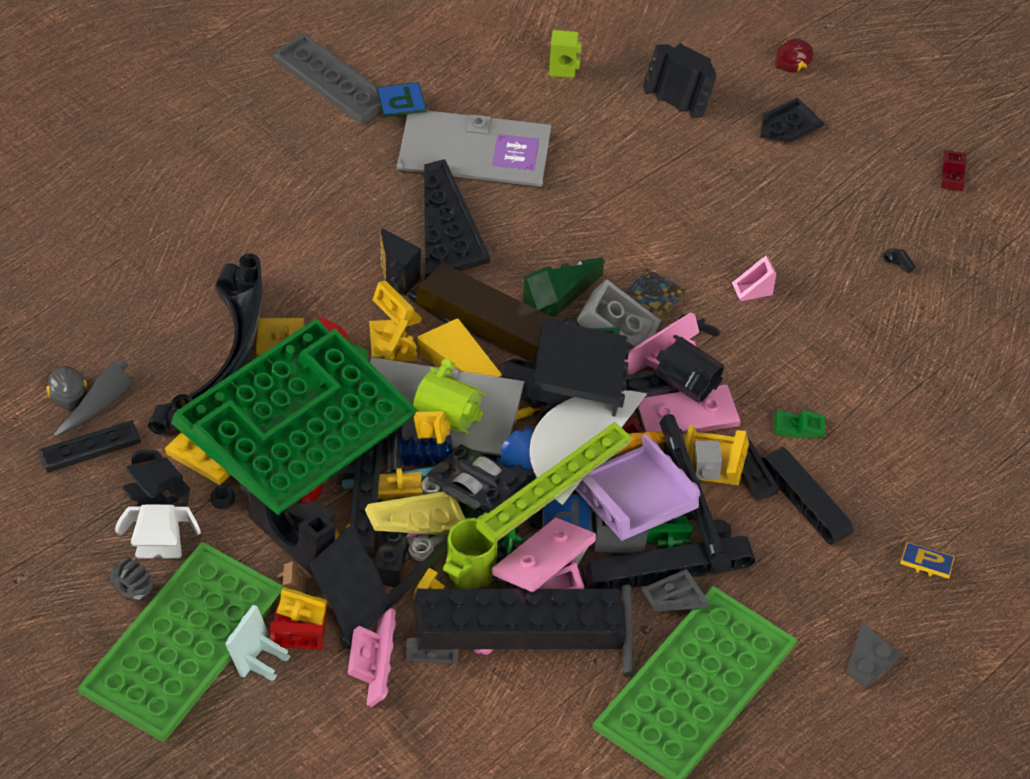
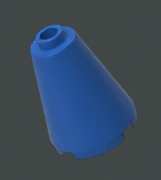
[497,426,537,478]

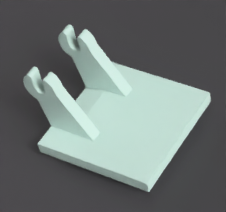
[225,605,291,681]

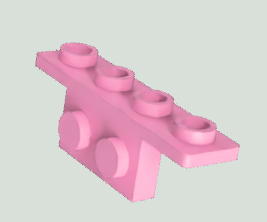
[625,313,699,375]
[348,608,396,707]

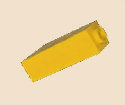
[417,318,502,378]

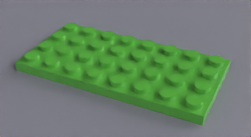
[78,542,284,743]
[593,586,797,779]

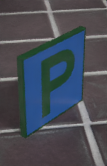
[376,82,427,117]

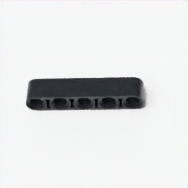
[761,447,854,545]

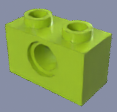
[549,30,582,78]

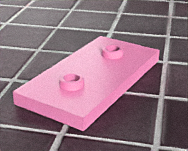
[637,384,740,436]
[492,518,596,592]

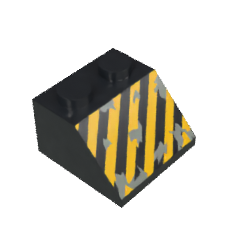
[380,229,421,296]

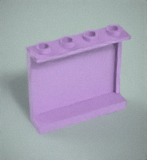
[575,434,700,541]

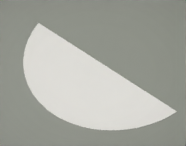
[530,390,647,505]

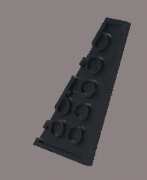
[424,159,490,279]

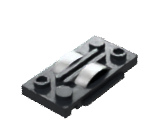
[427,444,529,513]

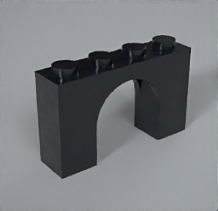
[249,492,336,577]

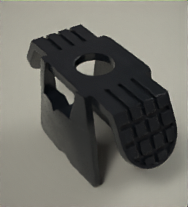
[123,450,191,507]

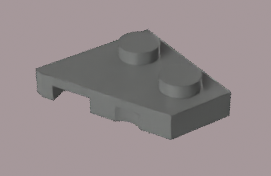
[641,569,709,612]
[846,624,901,689]

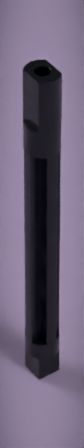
[659,414,731,572]

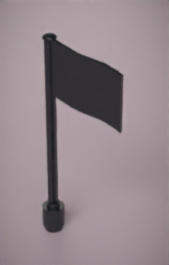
[310,508,488,649]

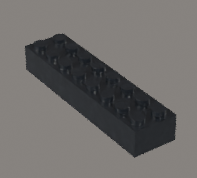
[413,589,626,650]

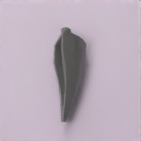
[53,359,133,437]

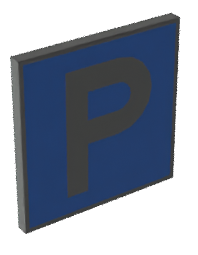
[542,494,592,532]

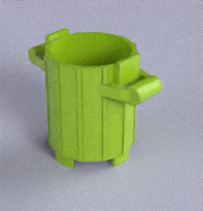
[413,359,486,434]
[443,512,497,589]

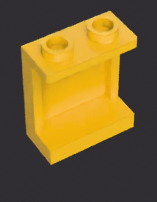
[683,425,749,485]

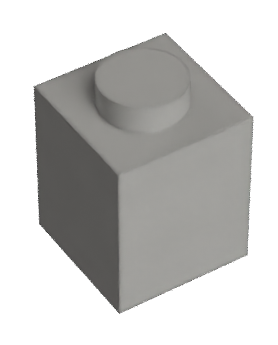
[693,441,722,479]

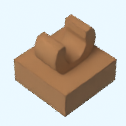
[277,561,306,594]

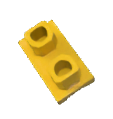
[374,319,417,361]
[378,468,423,502]
[277,587,327,625]

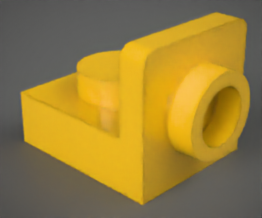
[414,411,450,444]

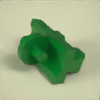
[646,515,693,548]

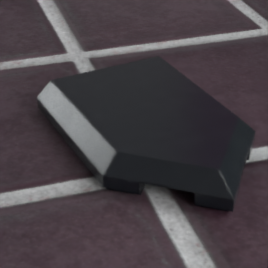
[760,97,825,143]

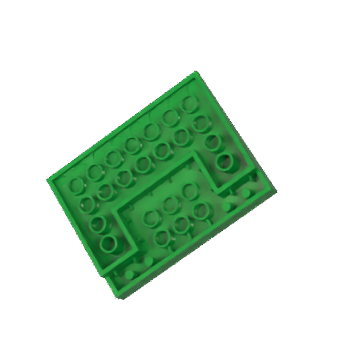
[171,318,419,515]

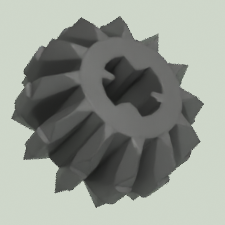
[110,557,154,602]

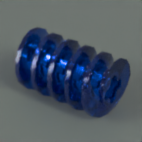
[399,434,453,467]

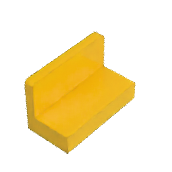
[372,281,422,327]

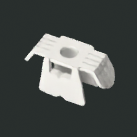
[115,505,201,559]

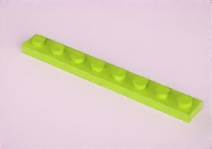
[476,422,632,544]

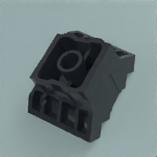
[643,43,717,118]

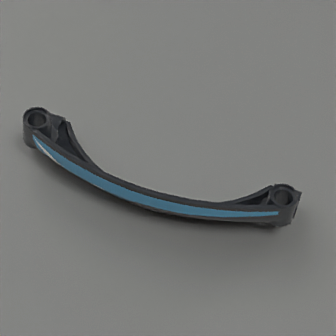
[148,253,262,435]

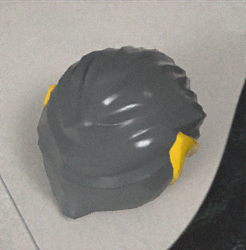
[46,366,87,411]

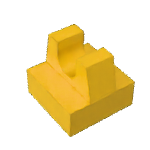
[413,568,445,599]

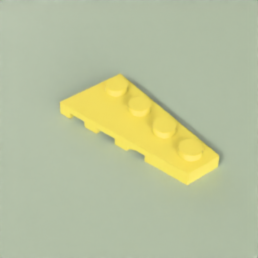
[365,492,466,536]

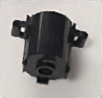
[652,335,725,404]

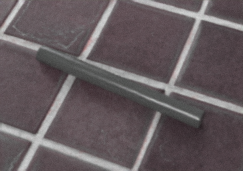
[621,585,634,677]

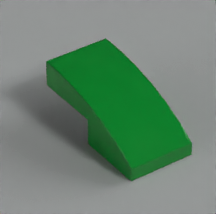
[773,410,825,438]

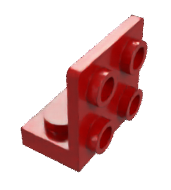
[270,601,328,650]

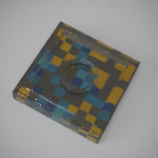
[624,268,685,320]

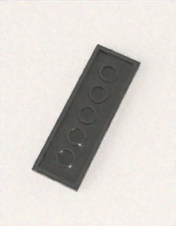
[272,33,382,125]

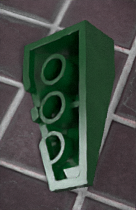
[523,257,604,318]

